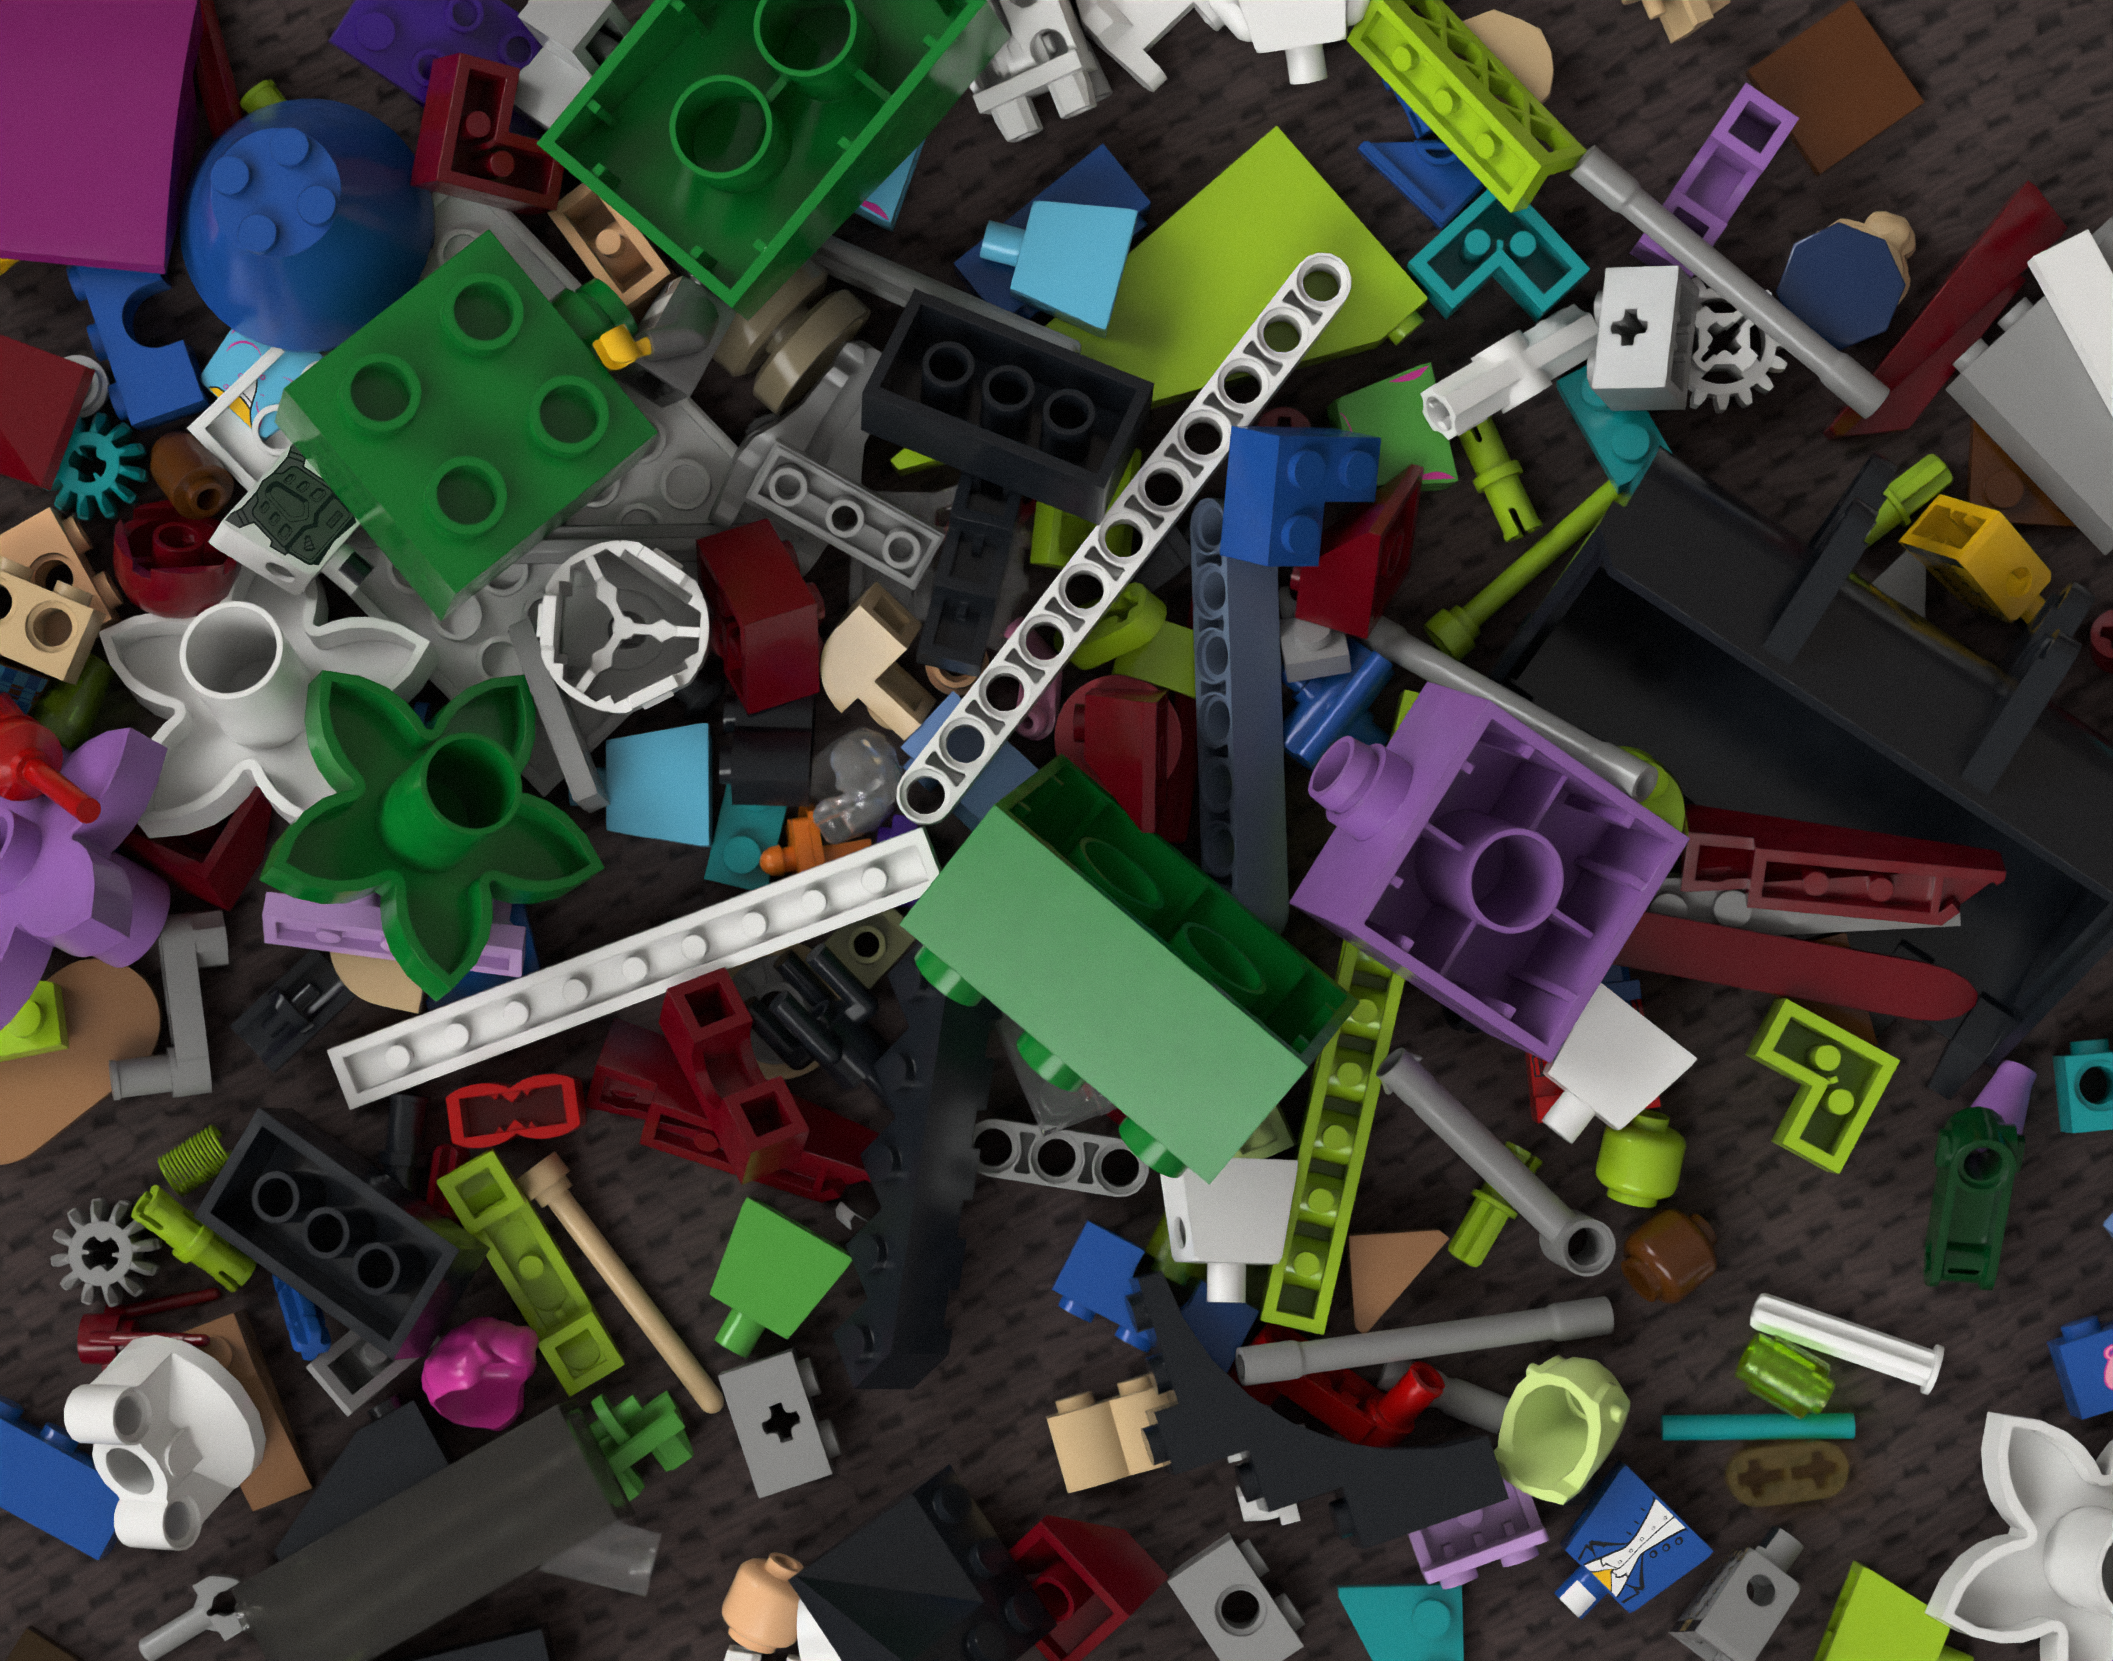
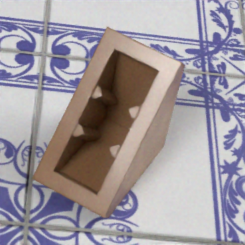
[1346,1227,1449,1333]

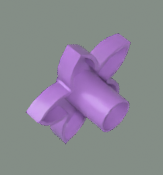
[0,727,170,1031]

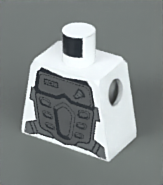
[208,443,375,596]

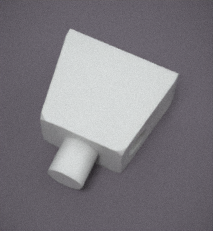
[1541,983,1697,1144]
[1160,1158,1298,1303]

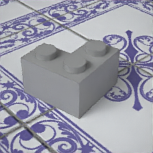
[513,0,633,135]

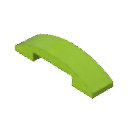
[437,1148,625,1397]

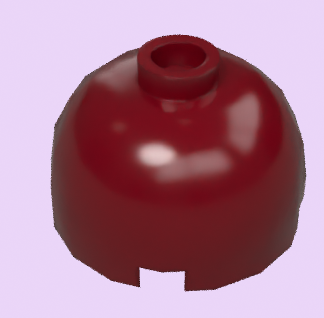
[113,500,241,619]

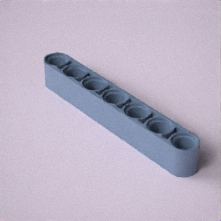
[1190,498,1289,935]

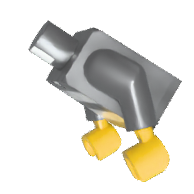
[593,275,736,408]

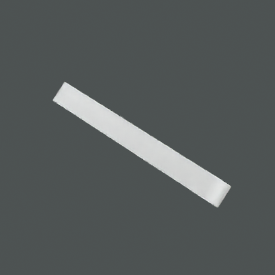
[896,253,1351,826]

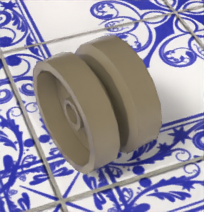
[712,257,871,415]

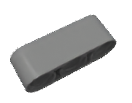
[971,1117,1149,1197]

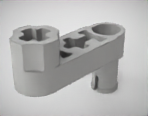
[109,908,229,1101]

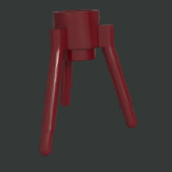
[77,1288,221,1372]

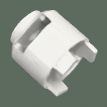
[536,540,712,714]

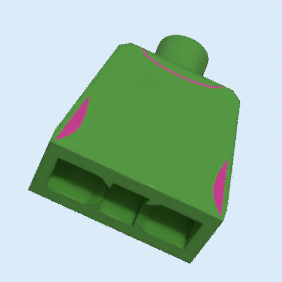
[1327,362,1458,491]

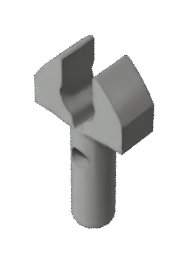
[139,1574,255,1661]

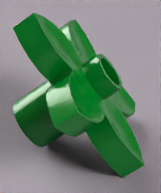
[259,670,604,1001]

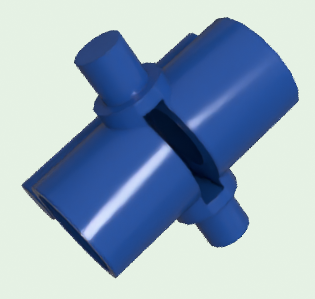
[1281,637,1395,772]

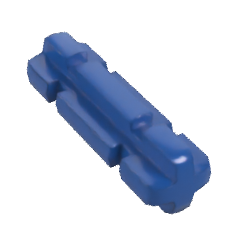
[272,1274,331,1361]

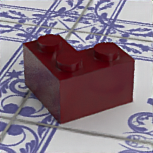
[410,52,564,216]
[696,518,825,715]

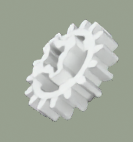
[1688,277,1787,413]

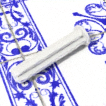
[1750,1293,1944,1395]

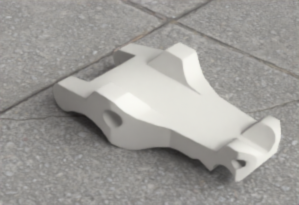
[1074,0,1225,92]

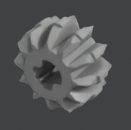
[50,1197,162,1307]

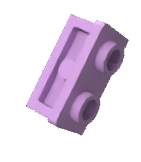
[1408,1478,1549,1589]

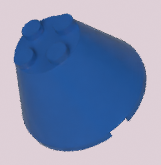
[180,99,435,353]

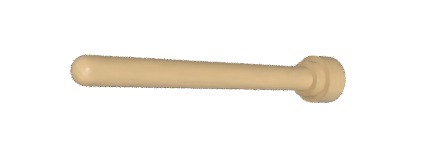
[516,1151,724,1414]

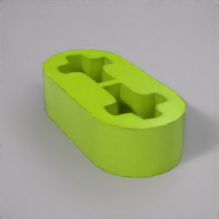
[1054,582,1167,670]

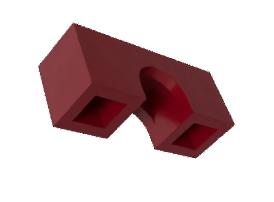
[658,967,810,1185]

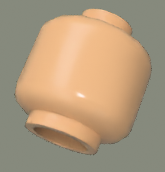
[722,1552,804,1654]

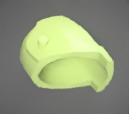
[1494,1355,1630,1505]

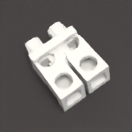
[969,0,1098,142]

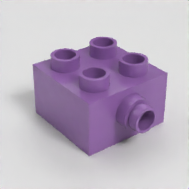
[1289,681,1690,1063]

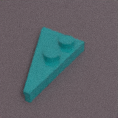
[1337,1583,1464,1661]

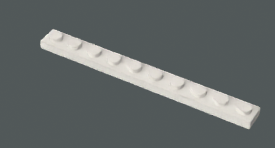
[327,826,942,1110]

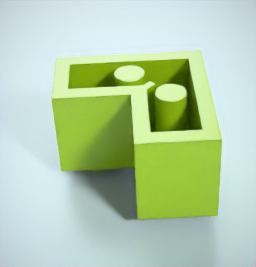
[1745,998,1900,1174]

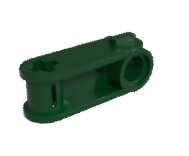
[1923,1106,2025,1291]

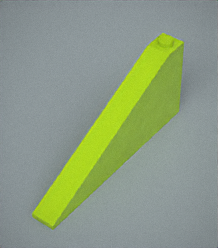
[890,126,1428,476]

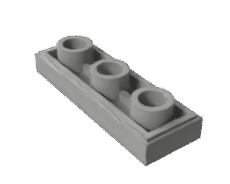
[745,438,946,590]

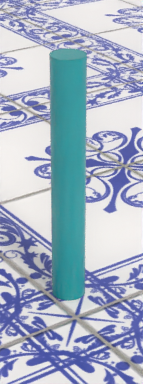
[1660,1413,1855,1441]

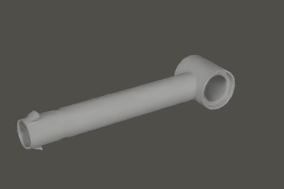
[1376,1047,1616,1276]

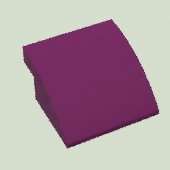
[0,0,204,274]

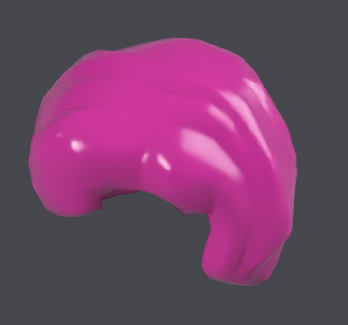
[421,1316,539,1431]

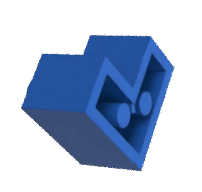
[1220,426,1381,567]

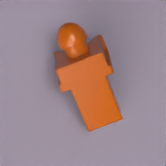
[759,802,872,877]

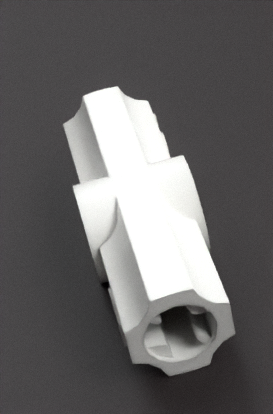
[1420,303,1599,440]

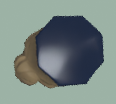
[1776,211,1916,351]

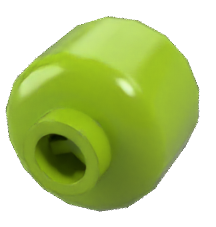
[1596,1109,1686,1208]

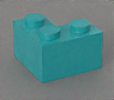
[1405,189,1590,323]

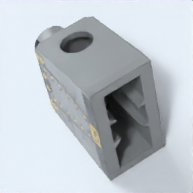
[1668,1525,1804,1661]

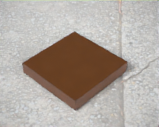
[1745,0,1924,177]

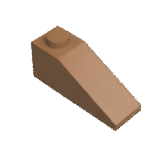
[182,1308,314,1511]

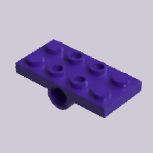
[328,0,543,140]

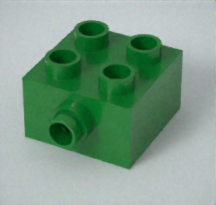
[275,229,658,621]

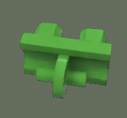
[573,1390,694,1507]

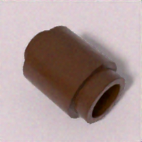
[150,430,234,520]

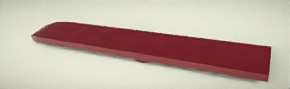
[1612,911,1978,1021]

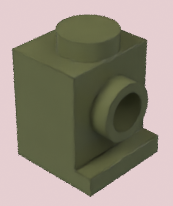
[824,908,917,990]

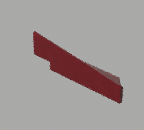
[1823,180,2068,440]
[1680,804,2006,926]
[585,1018,880,1203]

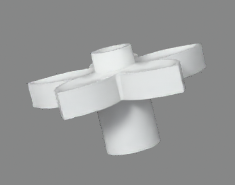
[99,564,441,838]
[1925,1412,2113,1661]

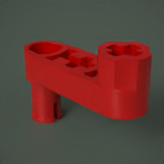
[1227,1323,1445,1448]

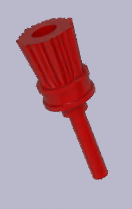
[0,692,101,824]

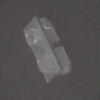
[522,1503,662,1596]

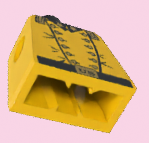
[1898,494,2051,632]

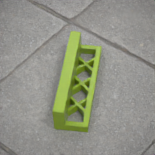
[1346,0,1587,213]

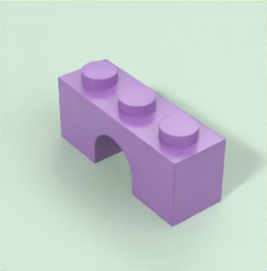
[1630,83,1799,279]

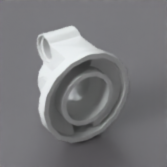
[64,1335,266,1551]

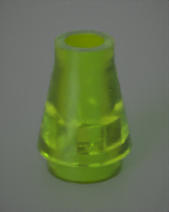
[33,654,117,751]

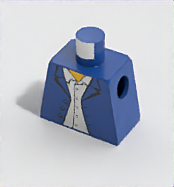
[1554,1460,1714,1620]

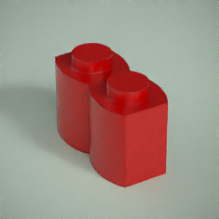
[446,1073,588,1148]

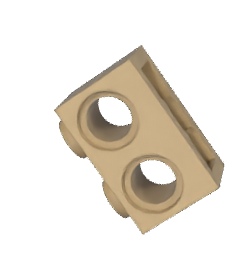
[0,556,106,685]

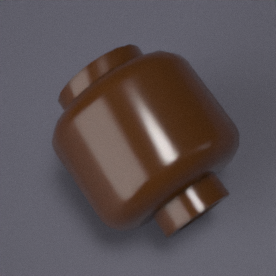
[1621,1208,1717,1304]

